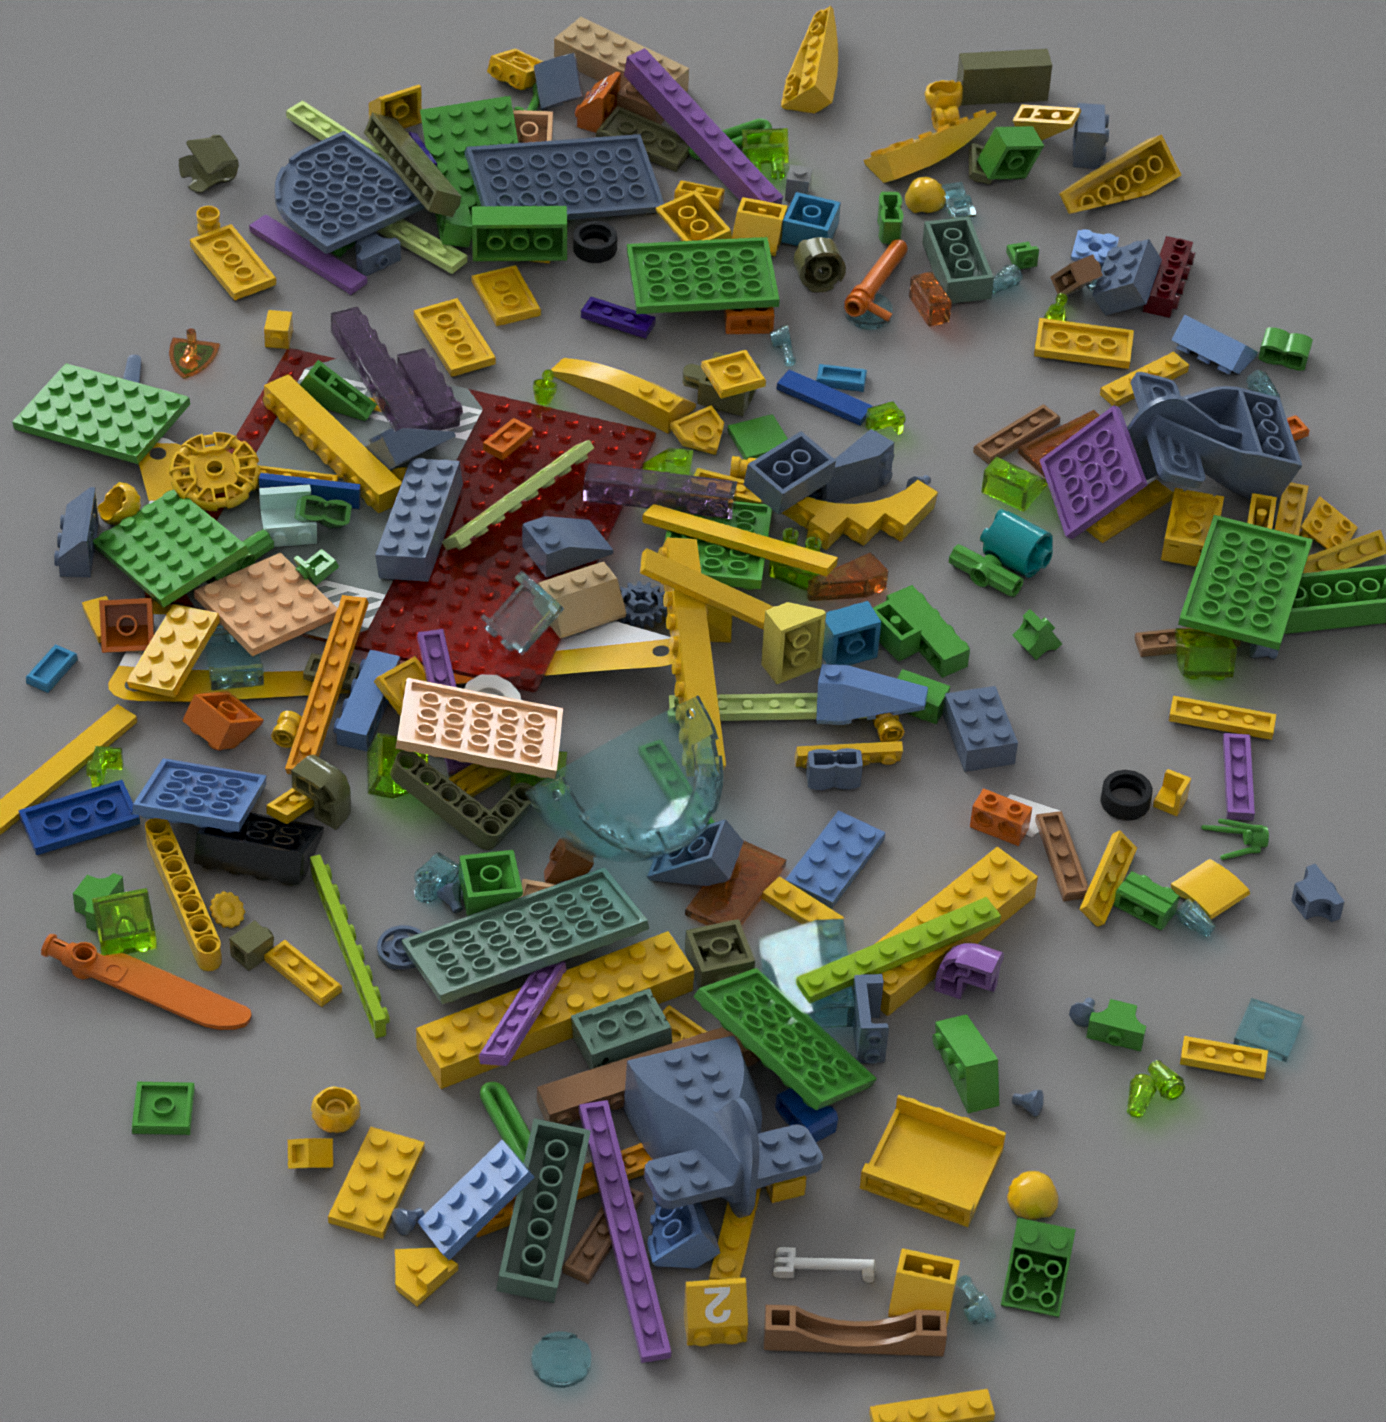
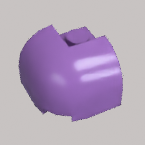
[934,943,1004,999]

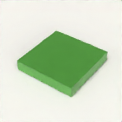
[727,414,788,460]
[132,1081,195,1135]

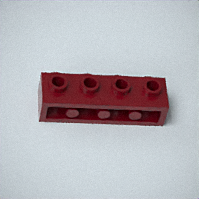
[1143,236,1196,318]

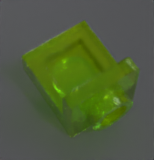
[866,401,906,434]
[86,746,124,788]

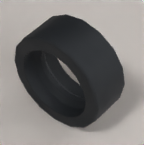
[573,221,617,263]
[1100,769,1153,820]

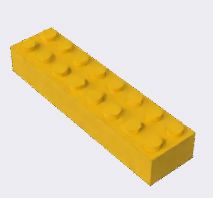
[850,847,1038,1016]

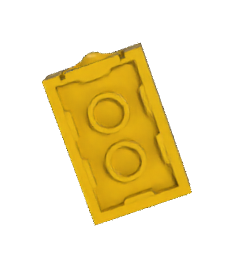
[1161,488,1224,567]

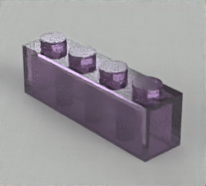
[397,348,463,431]

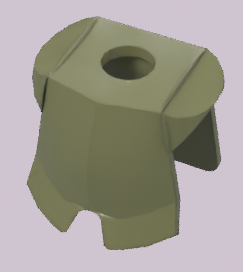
[179,134,239,193]

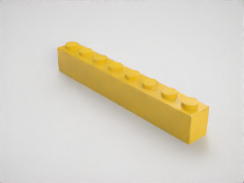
[263,374,402,514]

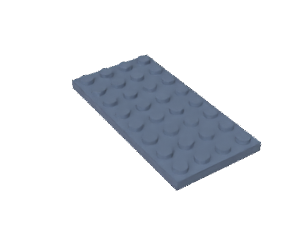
[464,134,665,220]

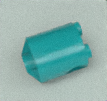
[980,509,1053,578]

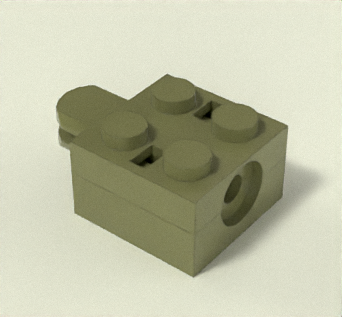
[682,352,761,416]
[685,919,755,988]

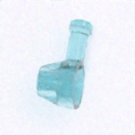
[770,324,796,366]
[957,1275,996,1325]

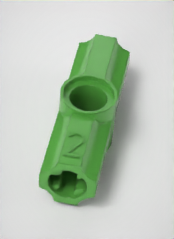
[207,529,274,583]
[948,544,1024,598]

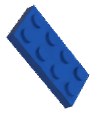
[19,780,140,855]

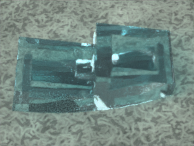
[942,182,976,218]

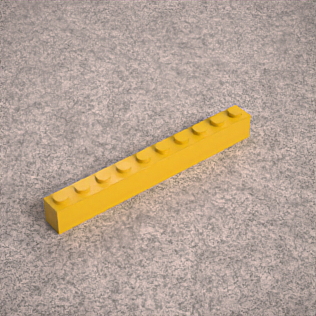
[658,537,726,778]

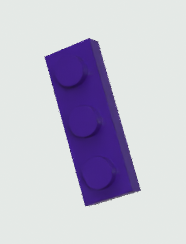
[581,297,656,339]

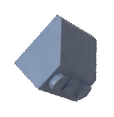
[54,487,99,577]

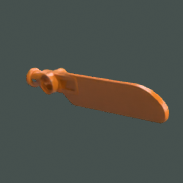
[41,933,252,1030]

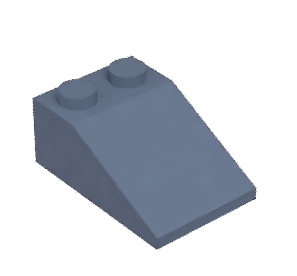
[366,428,456,469]
[822,429,895,503]
[522,516,614,577]
[647,819,744,886]

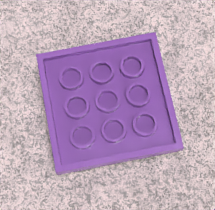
[1040,405,1148,539]

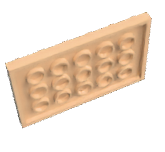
[395,678,563,779]

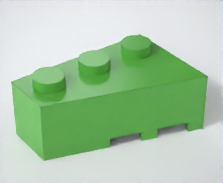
[932,1014,1000,1114]

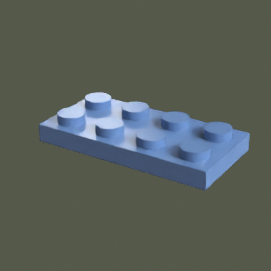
[785,811,885,909]
[417,1140,535,1260]

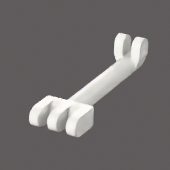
[773,1247,876,1283]

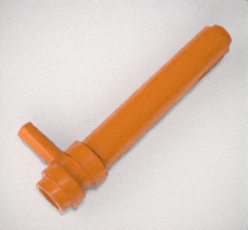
[844,239,908,322]

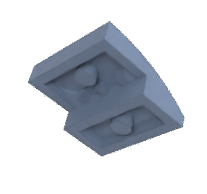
[534,53,583,110]

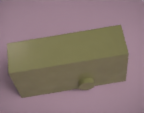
[956,49,1053,106]

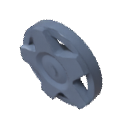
[377,925,422,971]

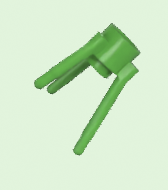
[1201,819,1269,860]

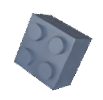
[1073,103,1109,169]

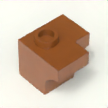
[543,833,594,885]

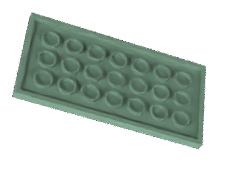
[401,867,649,1004]

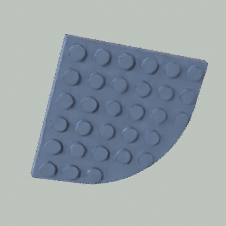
[274,131,425,254]

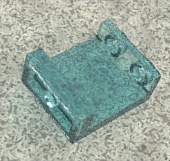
[480,571,564,655]
[205,626,264,690]

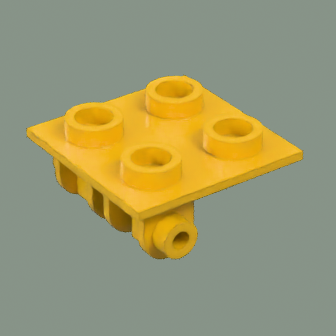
[1299,496,1358,549]

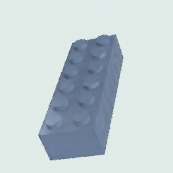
[375,458,463,582]

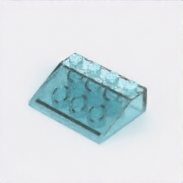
[759,919,855,1028]

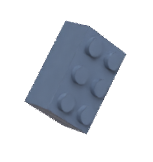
[1092,239,1162,316]
[744,431,836,515]
[943,686,1018,772]

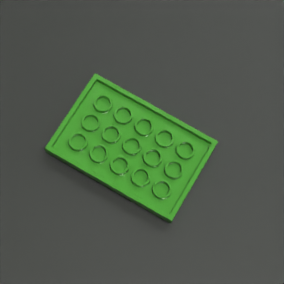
[420,96,518,219]
[627,237,780,314]
[12,363,191,464]
[93,489,250,608]
[665,496,772,590]
[1178,515,1313,650]
[693,968,877,1110]

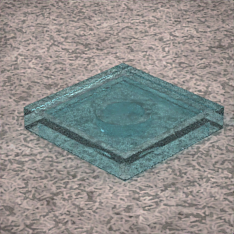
[1233,998,1305,1062]

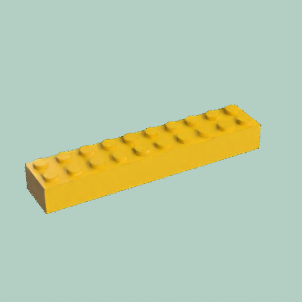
[416,931,694,1089]

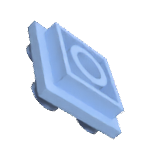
[1071,229,1119,268]

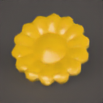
[209,891,245,929]

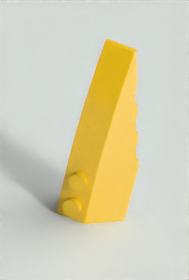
[1059,134,1182,214]
[550,358,696,434]

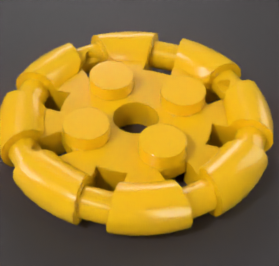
[169,432,261,511]

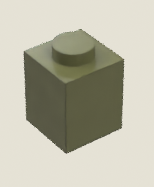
[229,920,274,971]

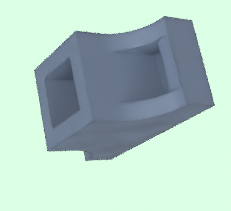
[355,232,401,276]
[1291,864,1345,922]

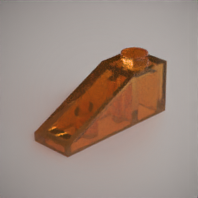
[807,552,888,601]

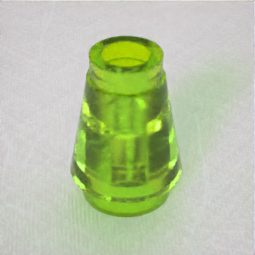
[1148,1060,1185,1100]
[1127,1073,1157,1118]

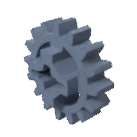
[620,581,667,629]

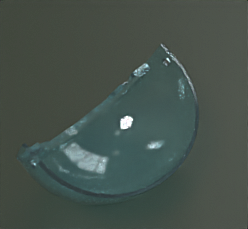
[525,695,723,863]

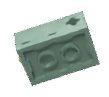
[571,989,672,1070]

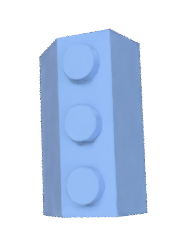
[1172,315,1259,375]

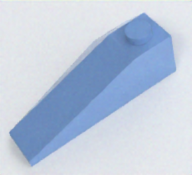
[816,664,928,725]
[647,1195,720,1268]

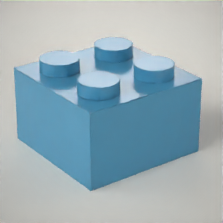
[782,192,841,246]
[822,601,881,665]

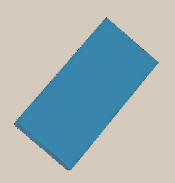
[816,364,867,392]
[26,644,78,693]

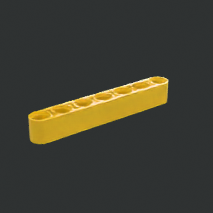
[145,818,222,971]

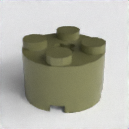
[793,237,846,293]

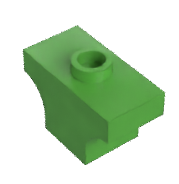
[1012,609,1063,660]
[73,873,125,932]
[1086,999,1146,1052]

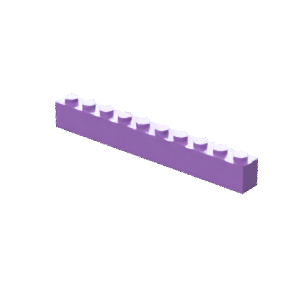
[624,48,783,204]

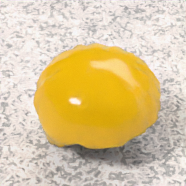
[925,80,963,110]
[905,177,946,214]
[98,482,141,525]
[311,1086,361,1134]
[1007,1171,1059,1220]

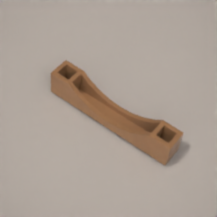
[764,1305,947,1356]

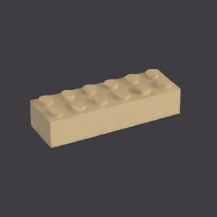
[554,17,689,91]

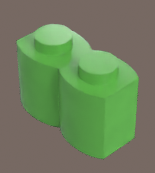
[877,192,903,244]
[1258,327,1313,371]
[294,495,352,528]

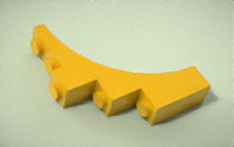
[782,480,938,550]

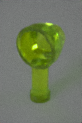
[1043,293,1068,321]
[533,369,557,405]

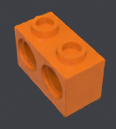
[724,307,774,334]
[970,788,1032,846]

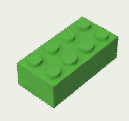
[472,206,567,261]

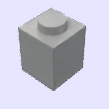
[785,165,813,201]

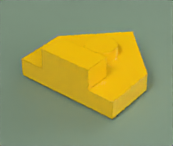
[669,405,725,455]
[395,1248,458,1307]

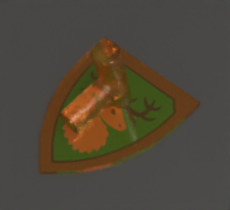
[169,328,220,379]

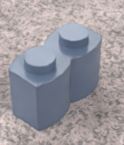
[806,748,863,790]

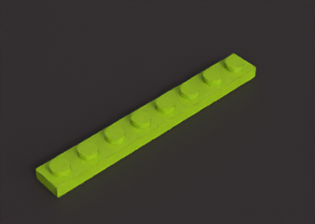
[310,855,390,1038]
[795,897,1001,1004]

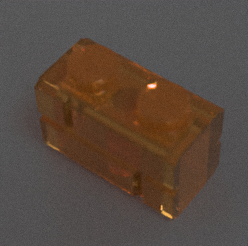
[909,272,952,327]

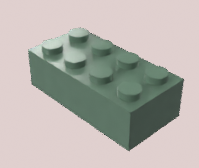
[922,216,994,304]

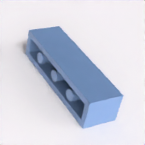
[333,650,400,752]

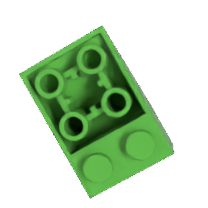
[1001,1218,1076,1317]

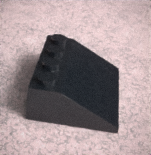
[193,812,324,886]

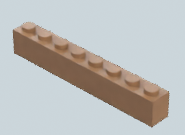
[537,1027,761,1125]

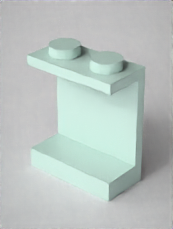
[259,485,317,547]

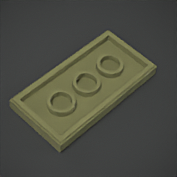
[596,106,690,172]

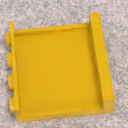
[859,1094,1006,1227]

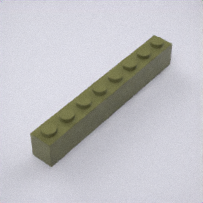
[364,113,462,217]

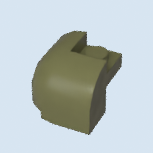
[291,754,351,830]

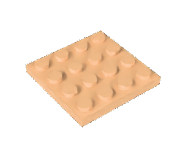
[194,552,338,657]

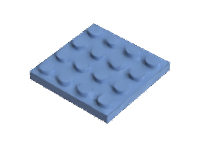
[132,758,267,832]

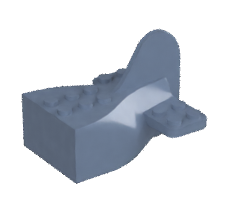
[1127,372,1302,502]
[624,1035,823,1218]

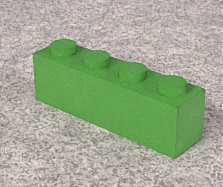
[886,585,970,678]

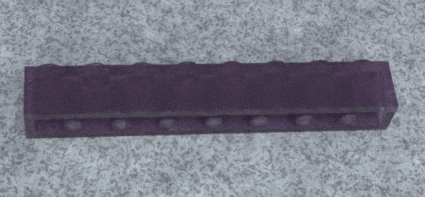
[331,306,435,432]

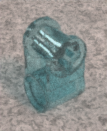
[414,852,459,903]

